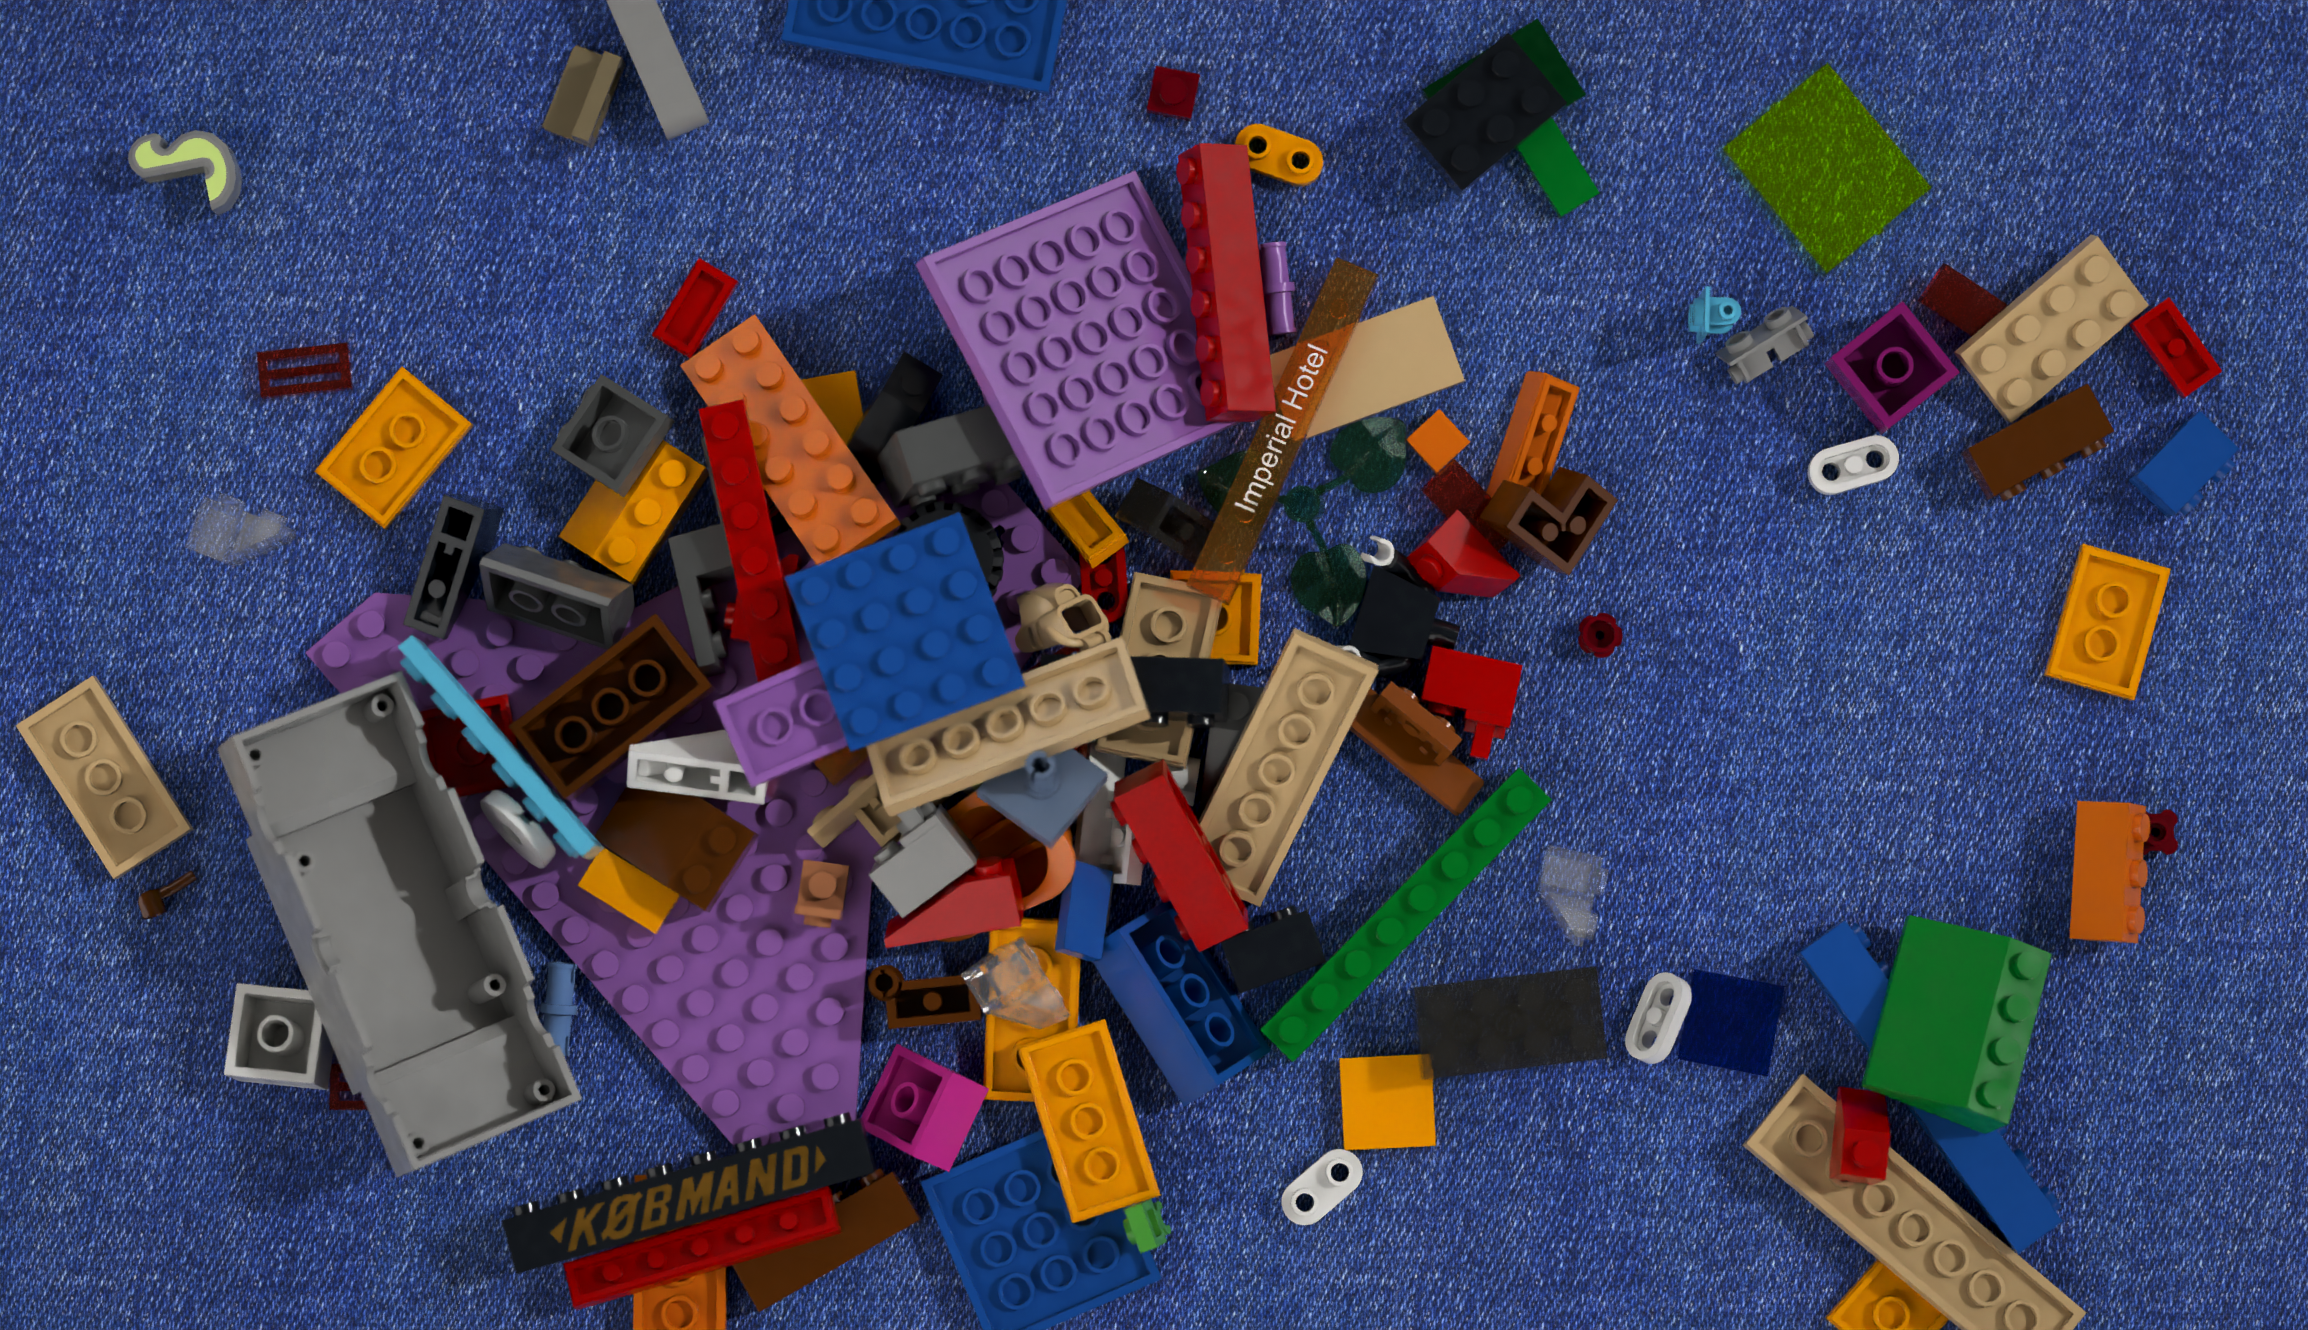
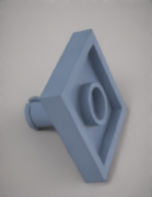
[977,748,1108,849]

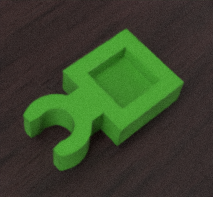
[1123,1199,1171,1253]

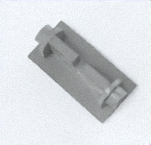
[1715,306,1814,384]

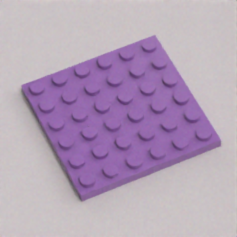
[915,171,1241,510]

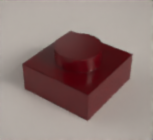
[1147,66,1200,121]

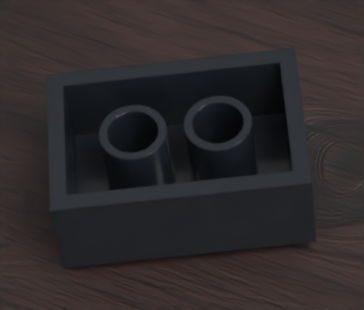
[1400,33,1567,197]

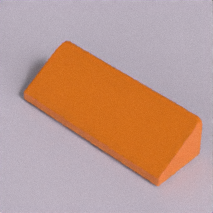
[1485,371,1580,501]

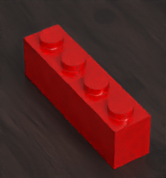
[1110,759,1248,952]

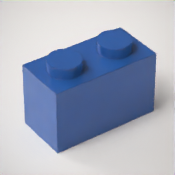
[2129,410,2240,518]

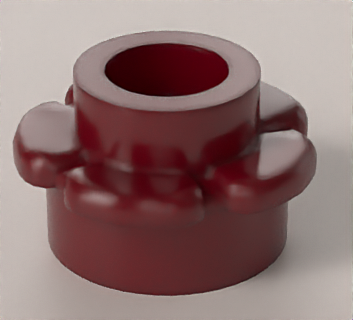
[1578,613,1623,658]

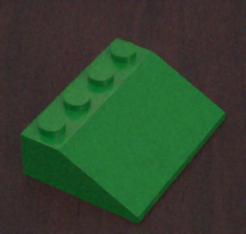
[1861,915,2052,1134]

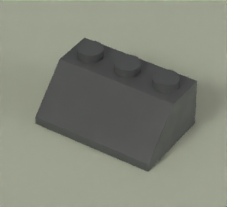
[479,543,635,650]

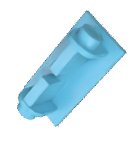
[1688,286,1741,344]

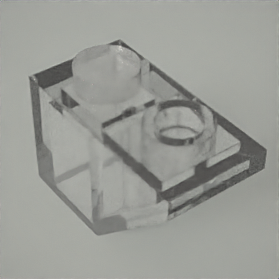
[185,493,297,567]
[1536,845,1608,948]
[961,937,1070,1029]

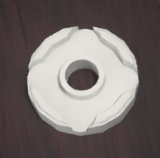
[480,790,556,868]

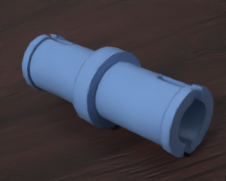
[540,961,577,1056]

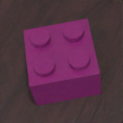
[1825,301,1960,435]

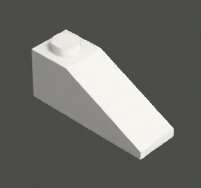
[626,730,769,804]

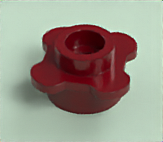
[2143,809,2178,855]

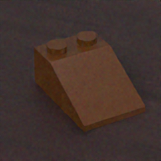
[594,787,759,912]

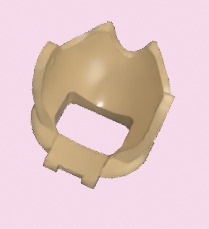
[1015,582,1111,653]

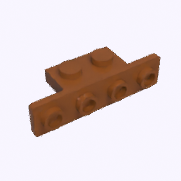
[1349,681,1484,816]

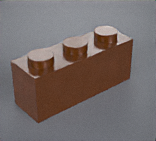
[1961,383,2114,502]

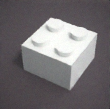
[224,983,333,1090]

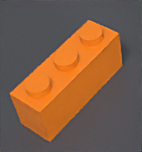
[2069,801,2150,944]

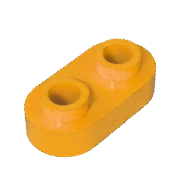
[1235,124,1323,187]

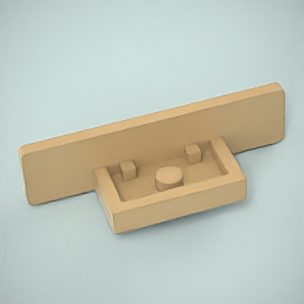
[807,773,956,848]

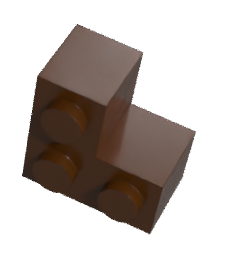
[1479,467,1618,576]

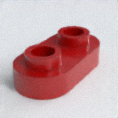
[1079,546,1129,624]

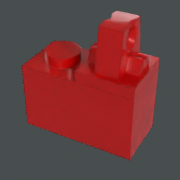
[1419,646,1523,761]

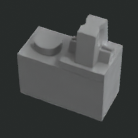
[869,802,980,918]

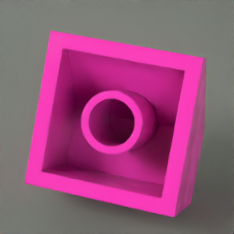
[861,1044,989,1172]

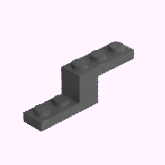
[668,437,735,678]

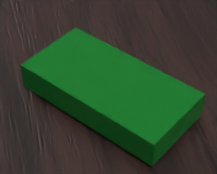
[1516,118,1600,219]

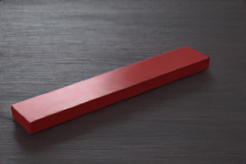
[563,1186,841,1310]

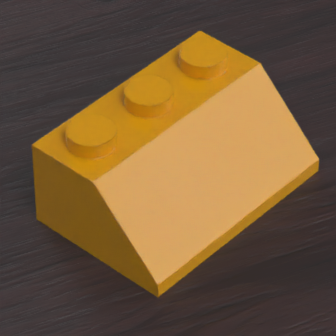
[558,440,709,586]

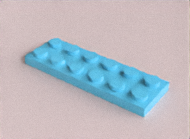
[398,635,604,860]

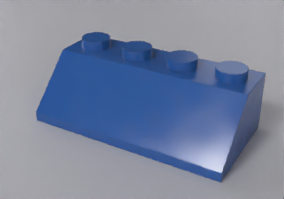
[1093,901,1271,1107]

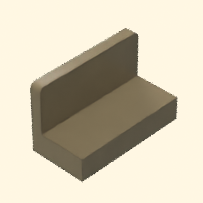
[543,46,626,149]

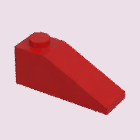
[884,856,1025,948]

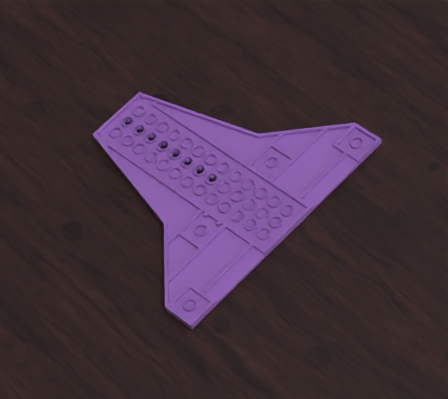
[305,480,1081,1200]

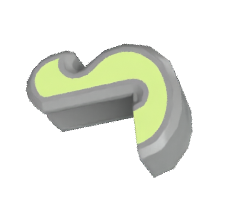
[128,130,242,216]

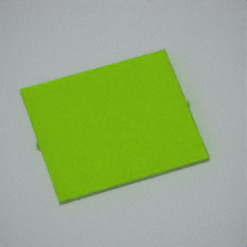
[1722,63,1932,274]

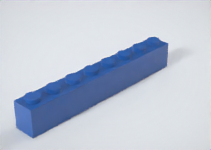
[1796,920,2063,1254]

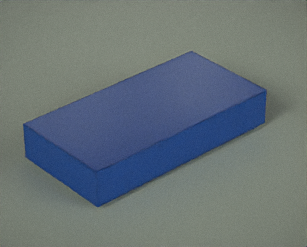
[1055,860,1113,962]

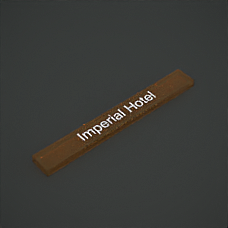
[1186,257,1379,605]

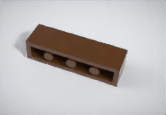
[732,1168,922,1312]

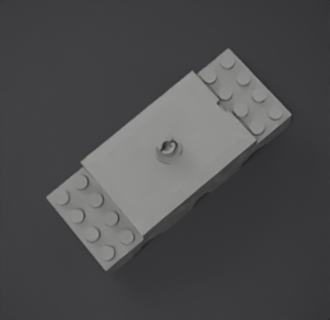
[217,671,582,1178]

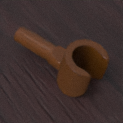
[138,870,197,920]

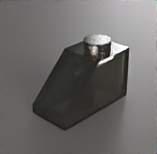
[1115,478,1226,570]

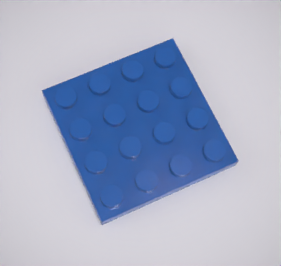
[785,512,1026,753]
[920,1129,1162,1330]

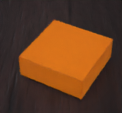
[1406,409,1470,474]

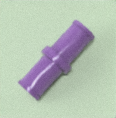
[1258,241,1297,336]

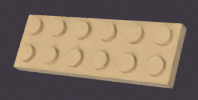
[1198,628,1379,907]
[866,636,1151,817]

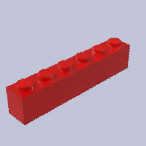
[1176,143,1276,422]

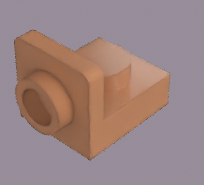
[794,859,850,928]

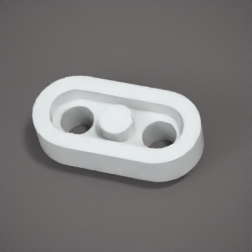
[1807,435,1899,495]
[1625,972,1692,1064]
[1281,1149,1363,1225]

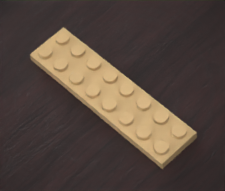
[1743,1074,2087,1330]

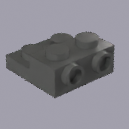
[550,374,675,497]

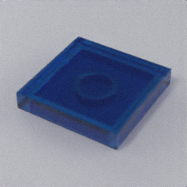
[1676,969,1784,1077]

